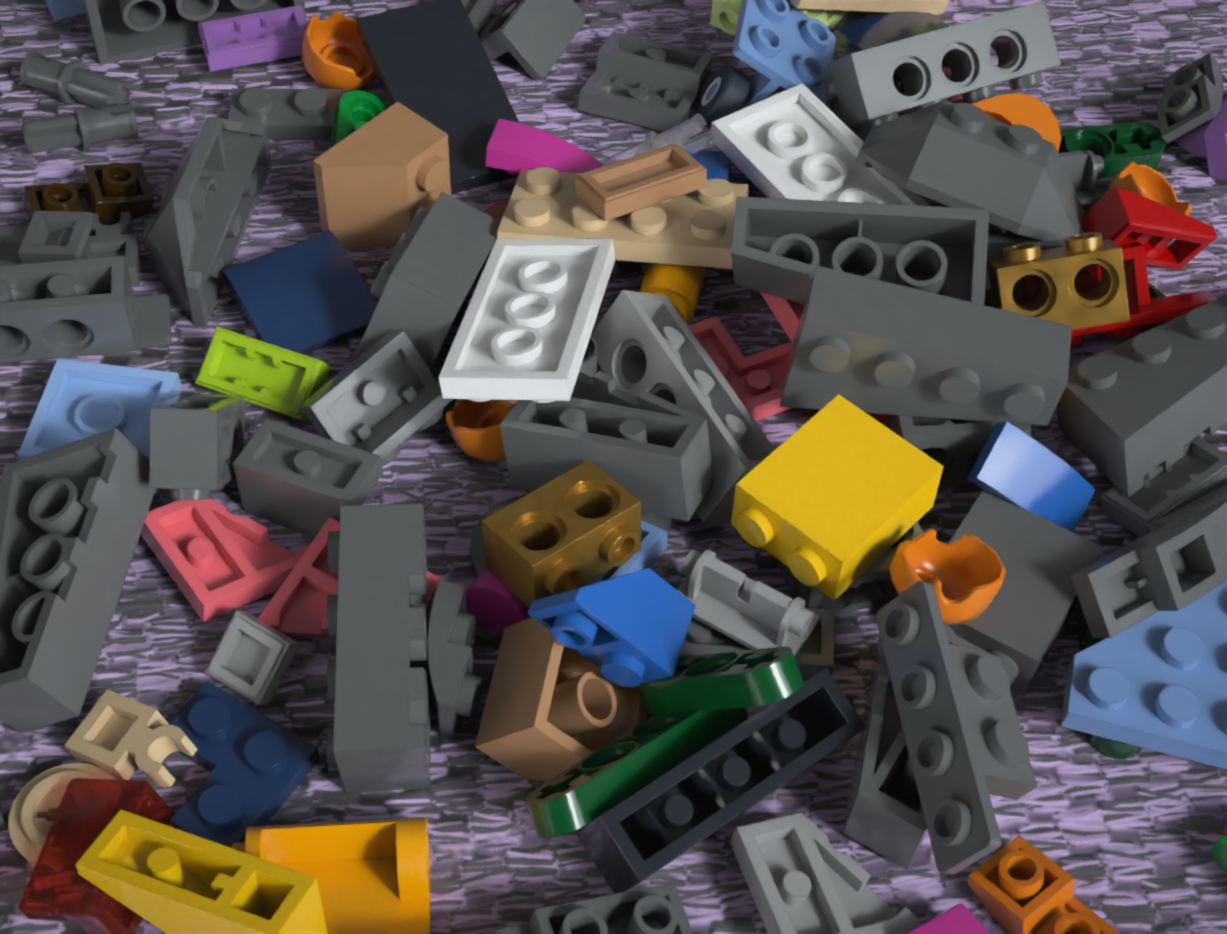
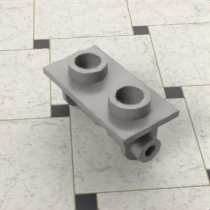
[677,549,821,657]

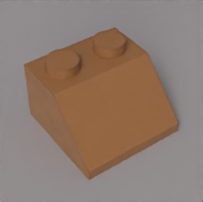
[313,101,451,248]
[475,617,648,782]

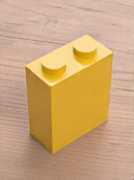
[731,394,944,601]

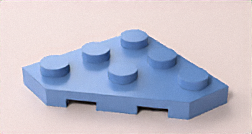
[1060,580,1227,770]

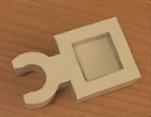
[64,689,198,788]

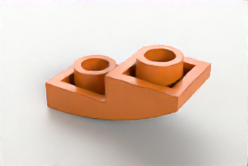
[968,835,1121,934]

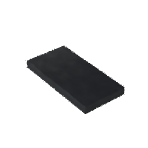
[357,0,520,195]

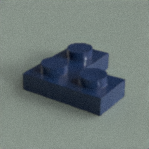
[169,681,320,848]

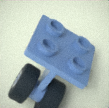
[694,0,836,129]

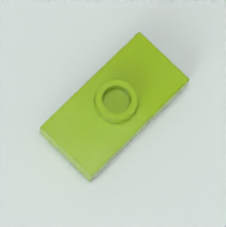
[195,327,331,424]

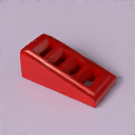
[1081,187,1217,270]

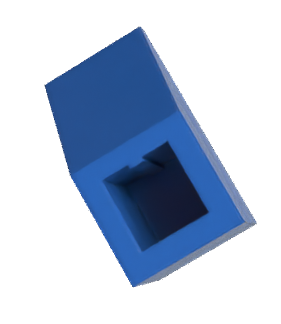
[527,568,696,687]

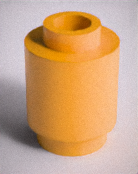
[639,263,706,324]

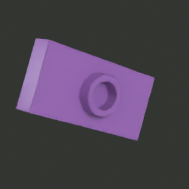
[198,5,308,72]

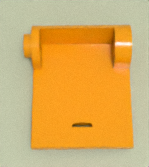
[232,817,431,934]

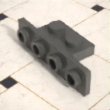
[300,330,453,467]
[876,581,1037,875]

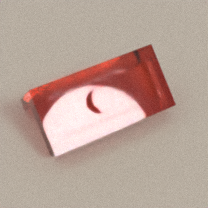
[19,778,175,934]

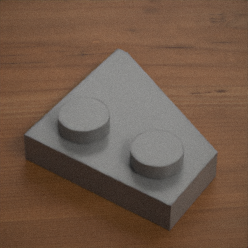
[729,812,920,934]

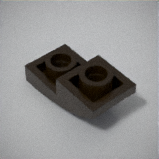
[24,163,154,225]

